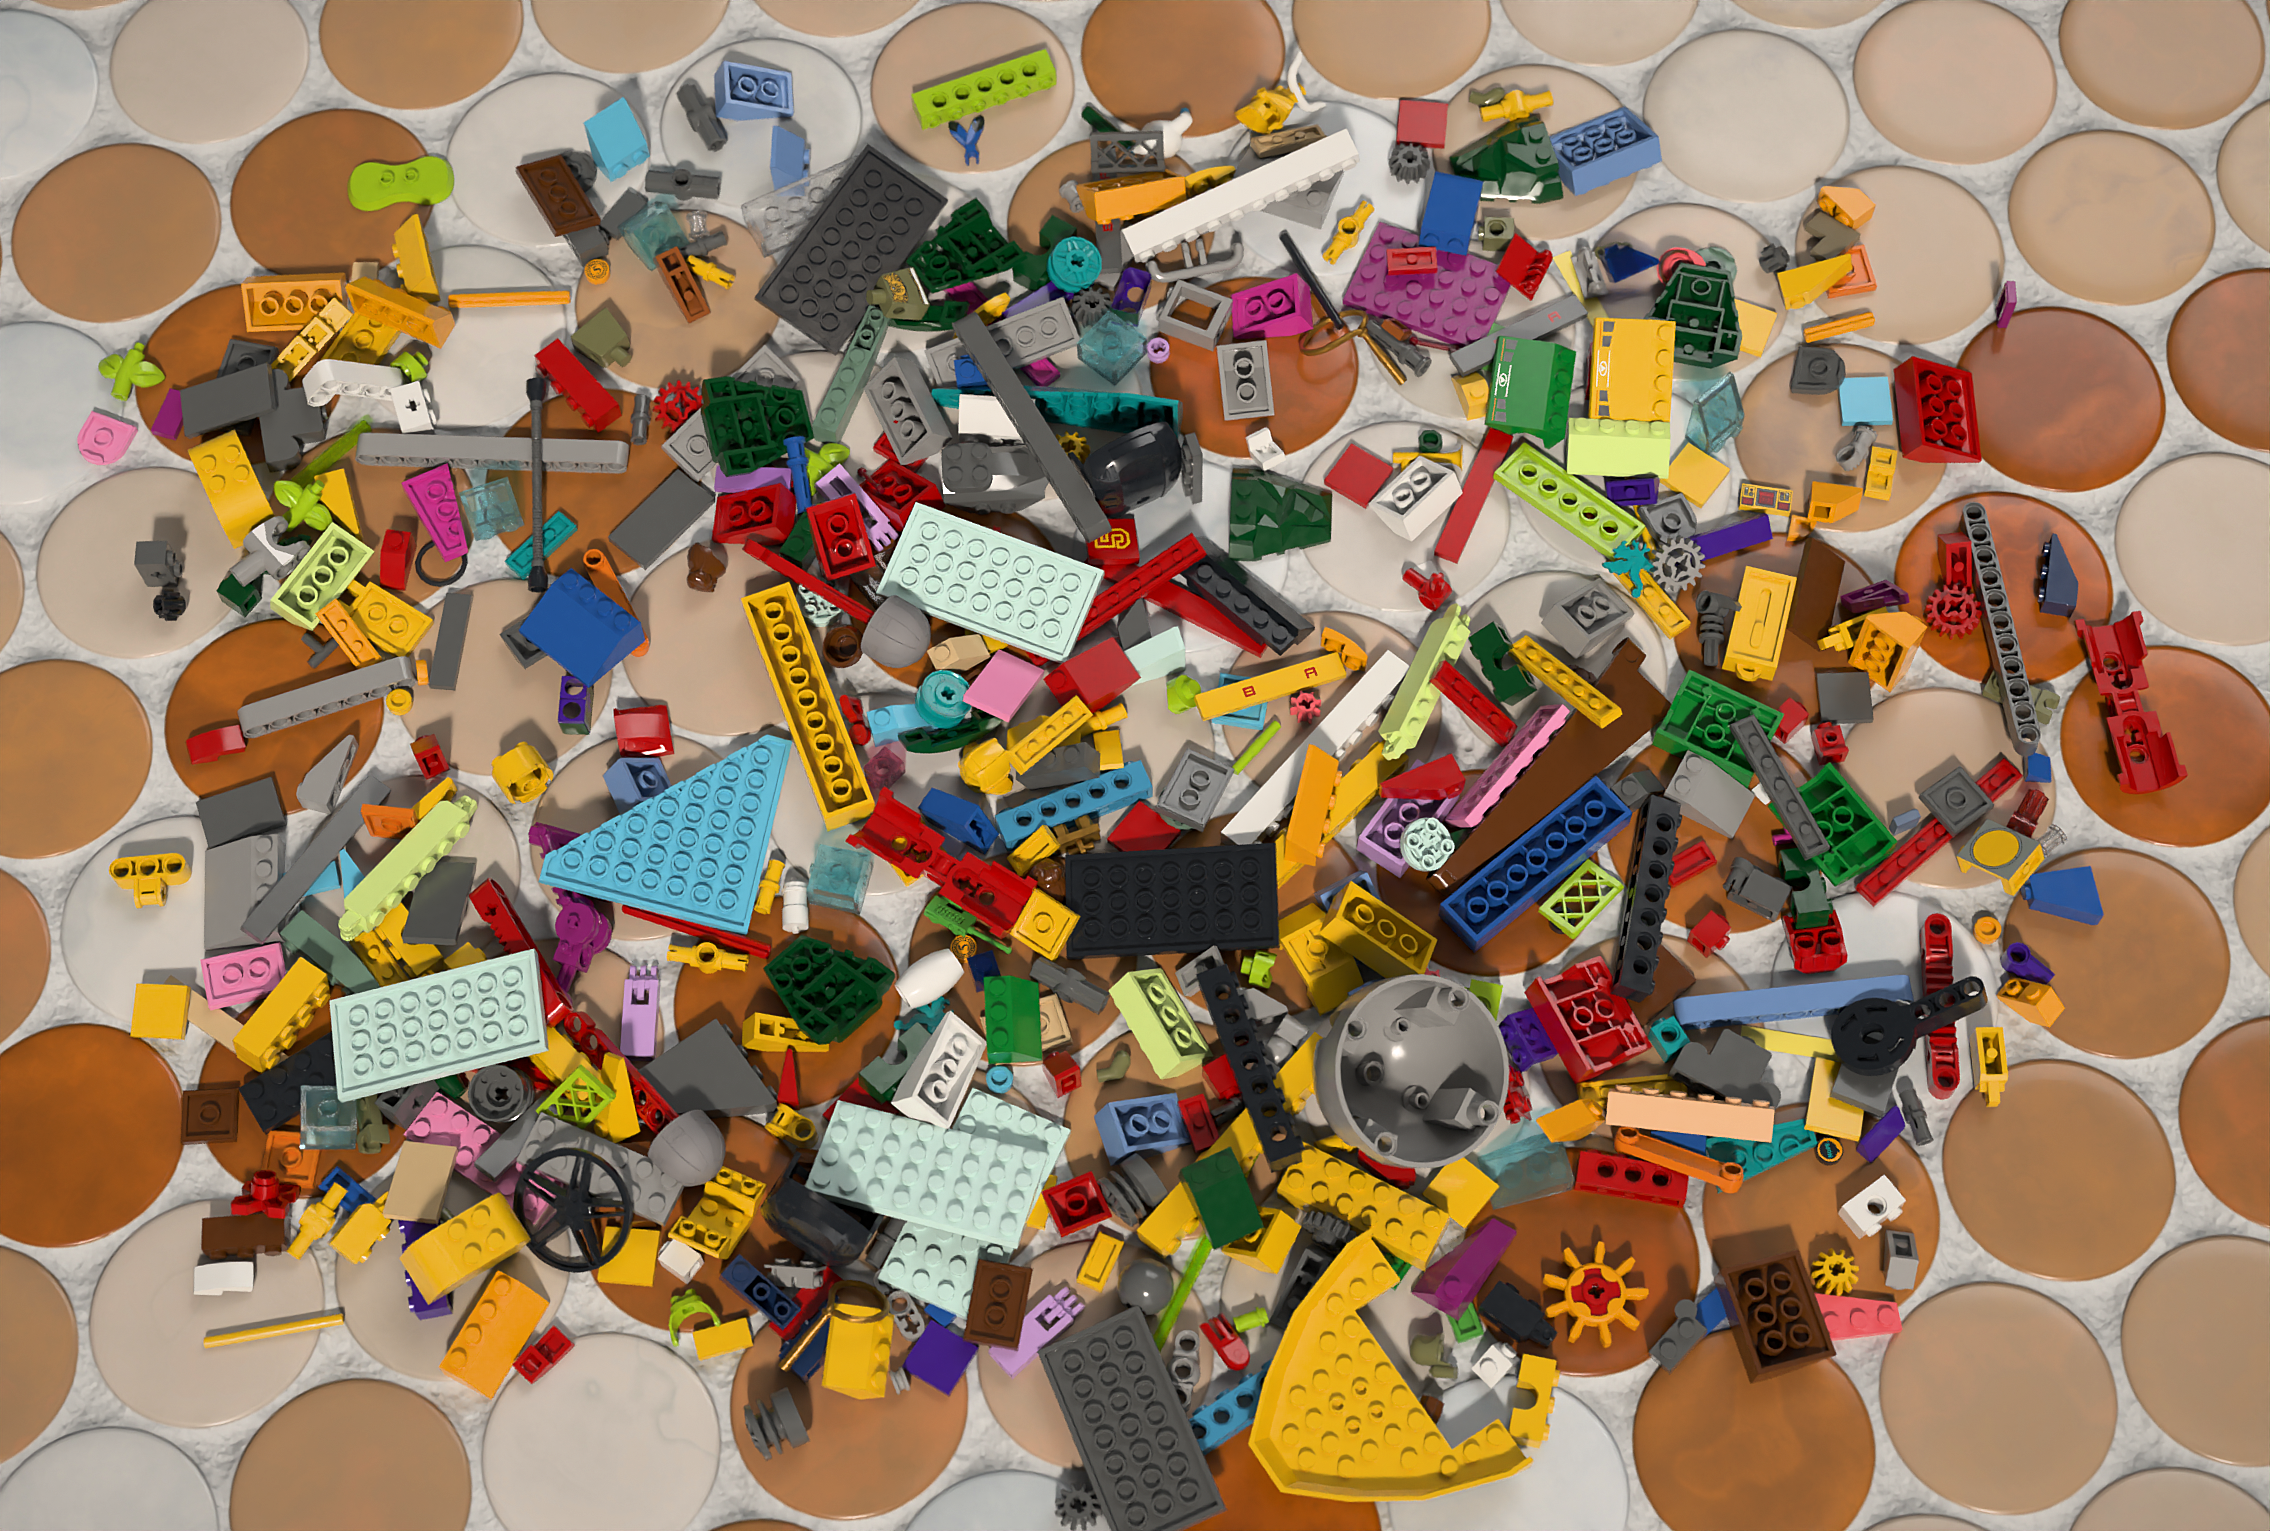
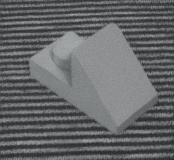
[1175,946,1224,997]

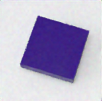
[902,1320,979,1397]

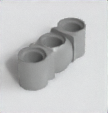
[1250,1014,1310,1089]
[1166,1330,1201,1413]

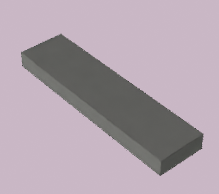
[428,593,473,691]
[474,1090,568,1182]

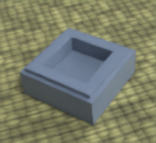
[1889,809,1921,836]

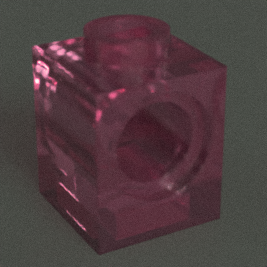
[863,746,905,791]

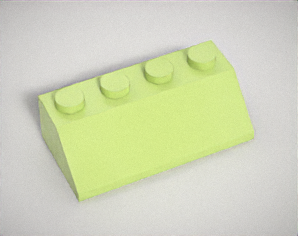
[1566,418,1671,479]
[270,522,374,631]
[1108,968,1213,1079]

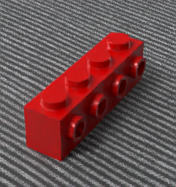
[534,338,622,433]

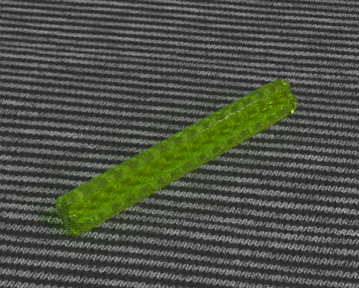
[290,420,372,489]

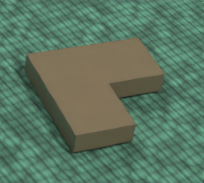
[1805,211,1860,261]

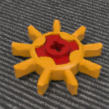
[1543,1241,1649,1348]

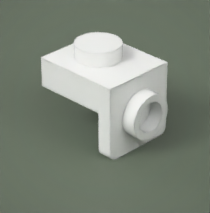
[1246,427,1286,471]
[1472,1341,1520,1389]

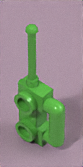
[924,895,1012,954]

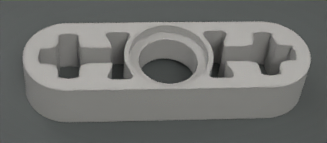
[874,1269,925,1342]

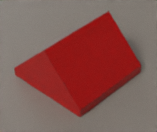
[1041,1171,1112,1238]

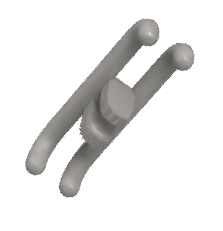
[1145,239,1244,283]

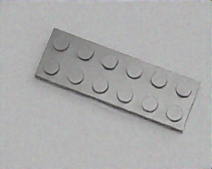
[924,297,1081,388]
[661,345,800,483]
[516,1112,685,1226]

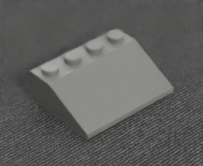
[1232,146,1345,230]
[204,834,285,950]

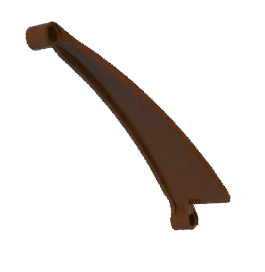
[1426,637,1672,897]

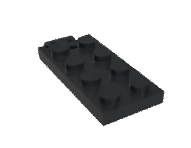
[238,1031,337,1135]

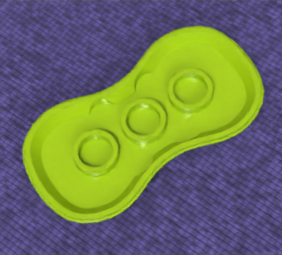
[347,156,454,211]

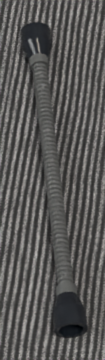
[526,378,548,593]

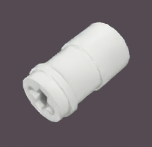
[782,881,809,934]

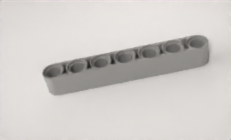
[237,656,416,738]

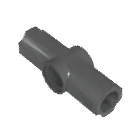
[676,84,727,152]
[645,169,721,201]
[1029,956,1110,1015]

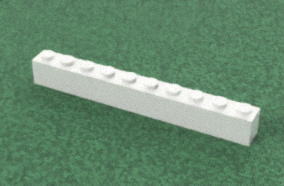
[1122,128,1359,263]
[1221,650,1410,846]

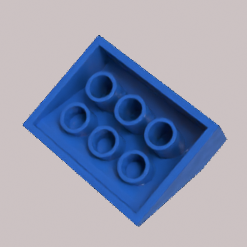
[519,568,645,688]

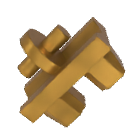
[1052,815,1101,856]

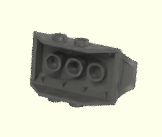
[941,442,1049,515]

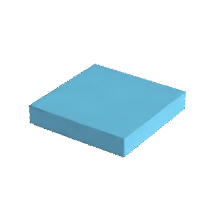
[1837,377,1893,426]
[1212,673,1268,731]

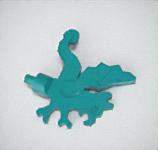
[1602,540,1654,598]
[894,996,954,1035]

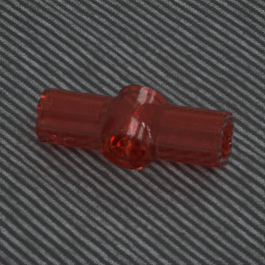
[2006,789,2049,838]

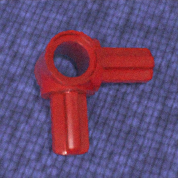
[1402,568,1452,611]

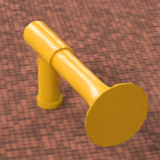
[1393,445,1463,473]

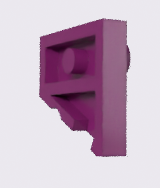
[1840,580,1910,613]

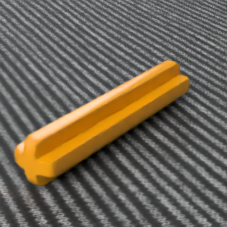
[1803,312,1875,343]

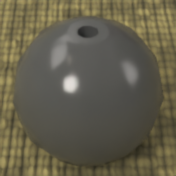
[1117,1258,1174,1316]

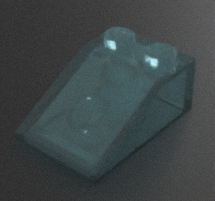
[1685,372,1745,455]
[1478,1133,1575,1210]

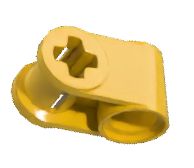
[764,1103,818,1149]

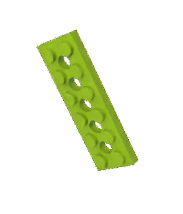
[1493,442,1646,562]

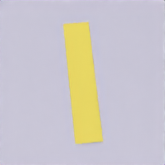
[1553,251,1609,327]
[1741,1025,1840,1062]

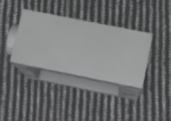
[1156,279,1233,351]

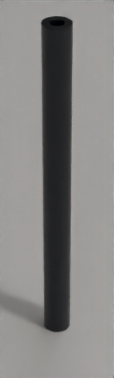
[1279,233,1345,330]

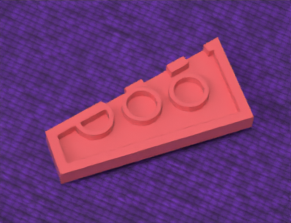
[1814,1293,1902,1341]

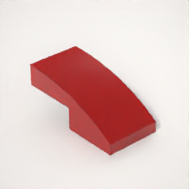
[185,725,246,765]
[512,1325,575,1384]

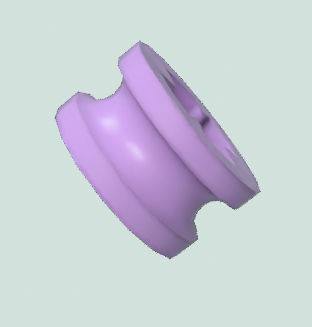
[1147,338,1169,363]

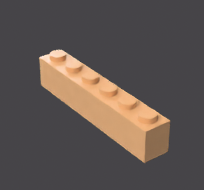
[1606,1085,1775,1142]

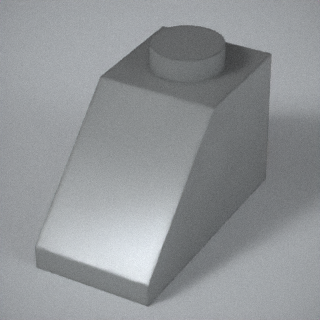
[1227,987,1288,1027]
[1883,1230,1919,1290]

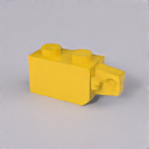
[1817,606,1888,652]
[1969,1027,2008,1107]
[327,1191,392,1264]

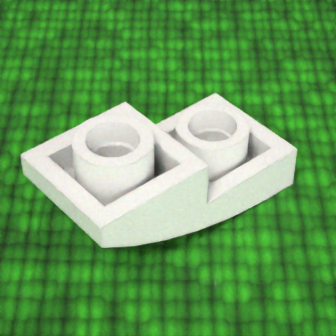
[193,1262,253,1295]

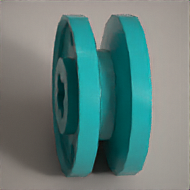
[1047,237,1102,293]
[915,670,972,729]

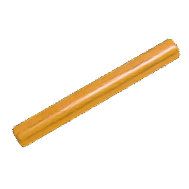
[448,290,571,308]

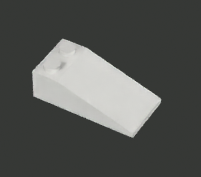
[891,1011,987,1129]

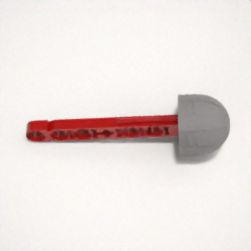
[742,538,931,668]
[564,1011,726,1186]

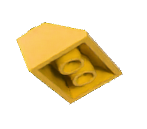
[392,214,441,303]
[822,1303,895,1400]

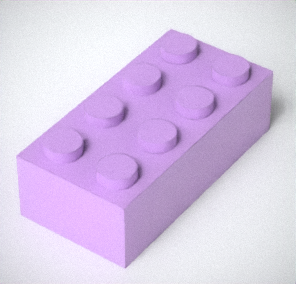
[1357,759,1459,878]

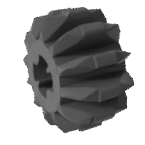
[1389,142,1430,185]
[1071,286,1112,329]
[1055,1483,1102,1531]

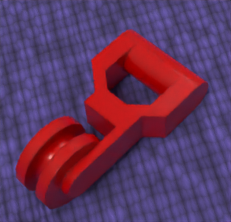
[839,695,871,746]

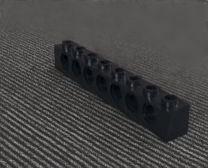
[1610,795,1682,1003]
[1196,964,1305,1173]

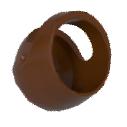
[823,624,863,668]

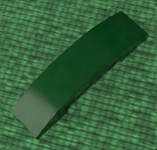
[875,301,969,332]
[898,709,1003,754]

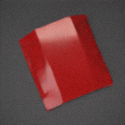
[613,705,675,758]
[1782,910,1848,974]

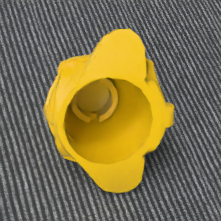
[958,738,1013,795]

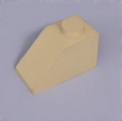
[927,634,991,675]

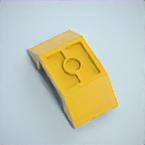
[1279,903,1364,1016]
[668,1166,767,1259]

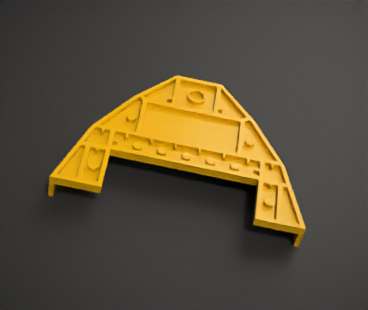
[1248,1229,1534,1502]

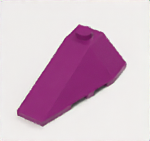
[1411,1218,1517,1321]

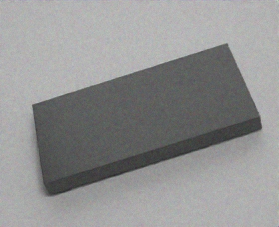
[216,339,279,437]
[180,363,276,439]
[608,469,715,570]
[402,862,476,945]

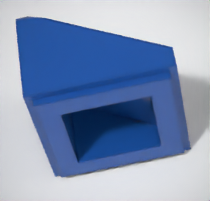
[2023,753,2052,783]

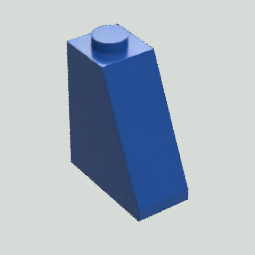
[918,787,999,855]
[2021,866,2104,925]

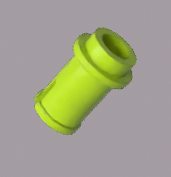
[1232,1306,1269,1334]

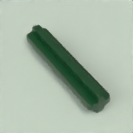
[1081,106,1135,150]

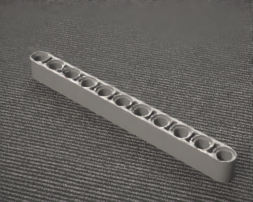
[355,433,629,474]

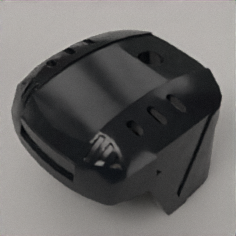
[1068,413,1182,517]
[760,1151,885,1267]

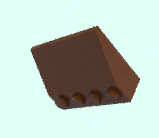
[1713,1249,1836,1384]

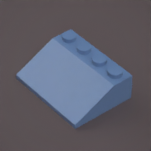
[1549,107,1662,196]

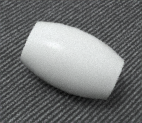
[894,948,964,1009]

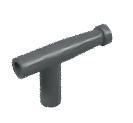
[301,633,339,669]

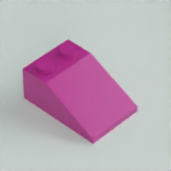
[1231,273,1313,339]

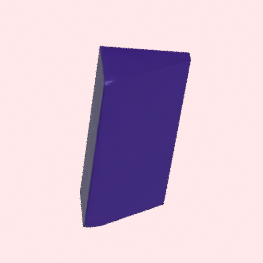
[1606,477,1659,507]
[1856,1105,1905,1163]

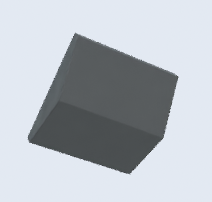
[499,617,547,669]

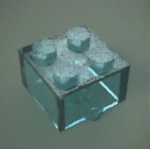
[1077,310,1147,386]
[806,844,874,914]

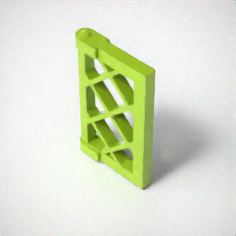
[1538,859,1624,939]
[535,1064,616,1130]

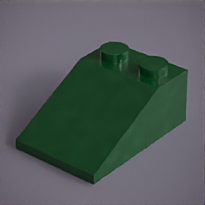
[1178,1147,1264,1250]

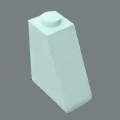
[1124,626,1185,686]

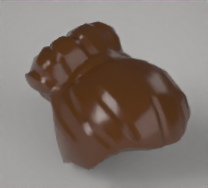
[686,542,726,592]
[1029,858,1066,906]

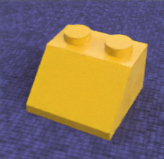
[1221,1206,1301,1274]

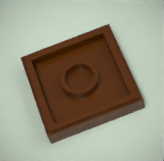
[180,1088,239,1145]

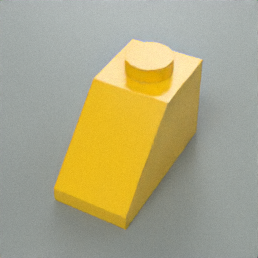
[1451,371,1489,421]

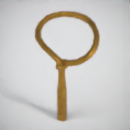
[1299,310,1407,386]
[779,1280,890,1372]

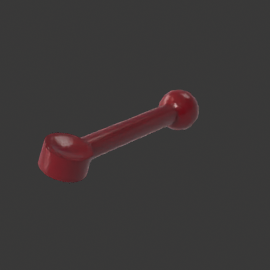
[1409,337,1460,354]
[857,467,885,495]

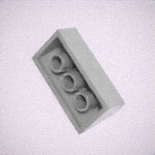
[863,357,953,465]

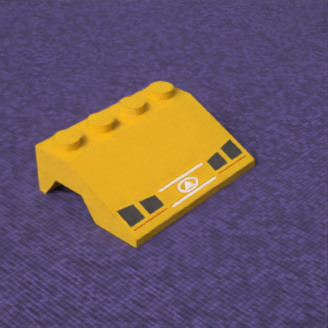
[1588,318,1676,422]

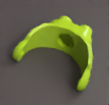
[669,1289,721,1346]

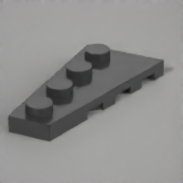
[1181,432,1203,504]

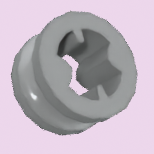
[888,1366,910,1395]

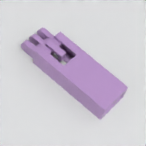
[814,463,898,553]
[620,966,660,1061]
[988,1287,1085,1379]

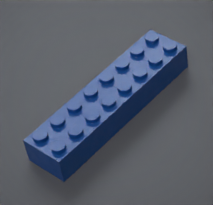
[1438,776,1633,953]

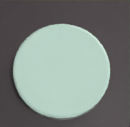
[796,578,845,627]
[1400,818,1455,871]

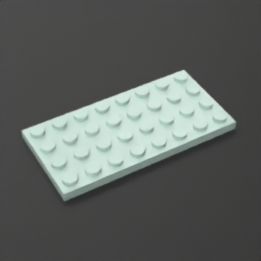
[876,502,1105,664]
[329,949,549,1102]
[878,1088,1071,1320]
[805,1100,1047,1249]

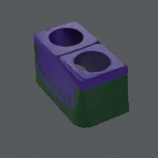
[1111,268,1151,327]
[558,676,594,735]

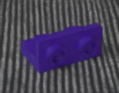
[1498,1008,1558,1073]

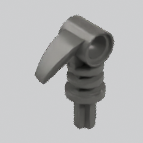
[1695,590,1742,666]

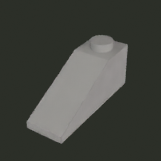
[296,735,359,815]

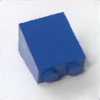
[1419,171,1484,256]

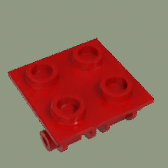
[1495,233,1553,301]
[1503,1065,1532,1124]

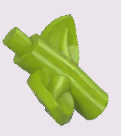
[98,342,165,401]
[804,443,850,497]
[274,480,333,532]

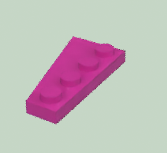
[402,463,468,562]

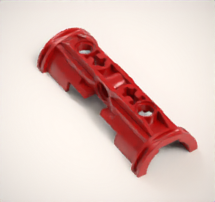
[2074,611,2188,794]
[845,786,1038,939]

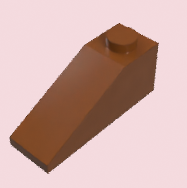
[652,246,711,324]

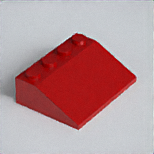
[1894,356,1982,463]

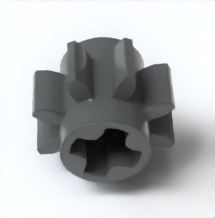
[1759,243,1790,276]

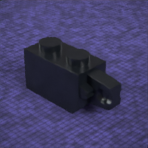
[1478,1280,1557,1348]

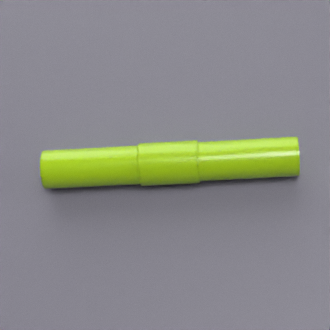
[1231,720,1281,775]

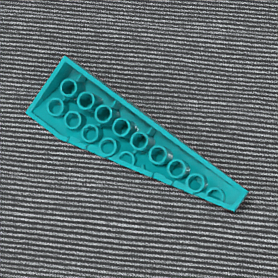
[932,386,1183,439]

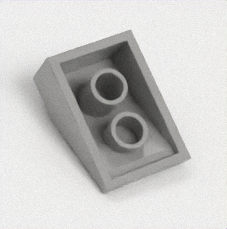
[1217,340,1274,421]
[1541,578,1635,659]
[1663,750,1755,839]

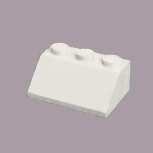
[958,394,1036,447]
[1369,456,1463,541]

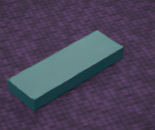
[505,511,578,580]

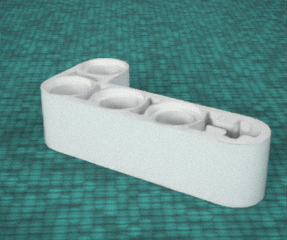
[302,359,405,407]

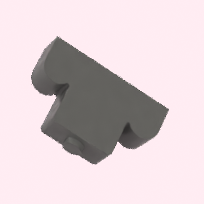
[259,369,328,473]
[1667,1029,1781,1112]

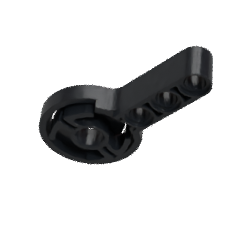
[1831,976,1988,1076]

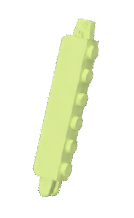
[1378,603,1471,760]
[338,795,478,942]

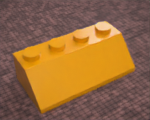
[1076,169,1187,224]
[241,273,348,332]
[345,276,455,349]
[1848,611,1927,692]
[1284,744,1342,866]
[439,1270,550,1400]

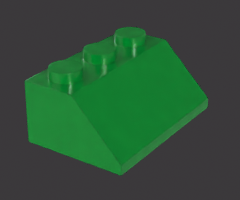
[984,975,1042,1064]

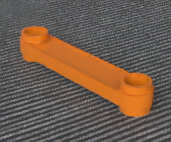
[583,549,650,657]
[1614,1126,1744,1193]

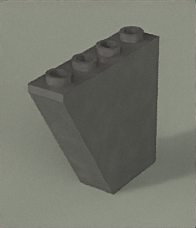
[638,1019,778,1119]

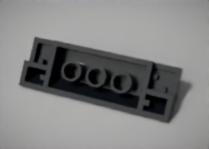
[1179,537,1315,656]

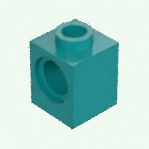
[1648,1016,1691,1063]

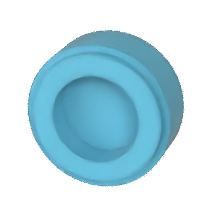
[986,1065,1013,1094]

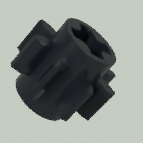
[153,589,186,621]

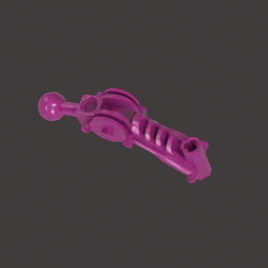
[528,822,612,1005]

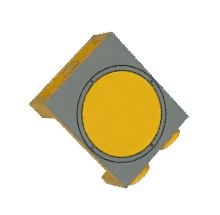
[1956,819,2045,896]

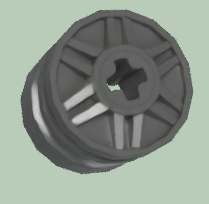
[468,1064,535,1123]
[1097,1153,1168,1227]
[743,1387,810,1461]

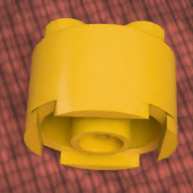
[491,742,553,804]

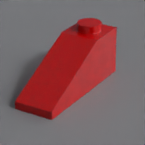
[1379,753,1465,800]

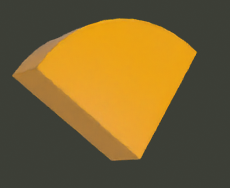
[1787,515,1817,541]

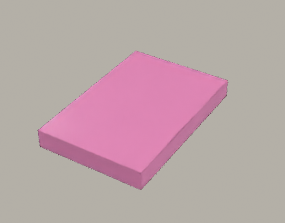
[963,649,1044,723]
[200,942,287,1010]

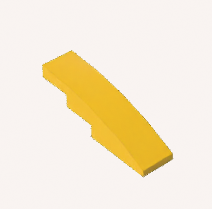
[271,297,354,383]

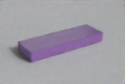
[714,465,792,493]

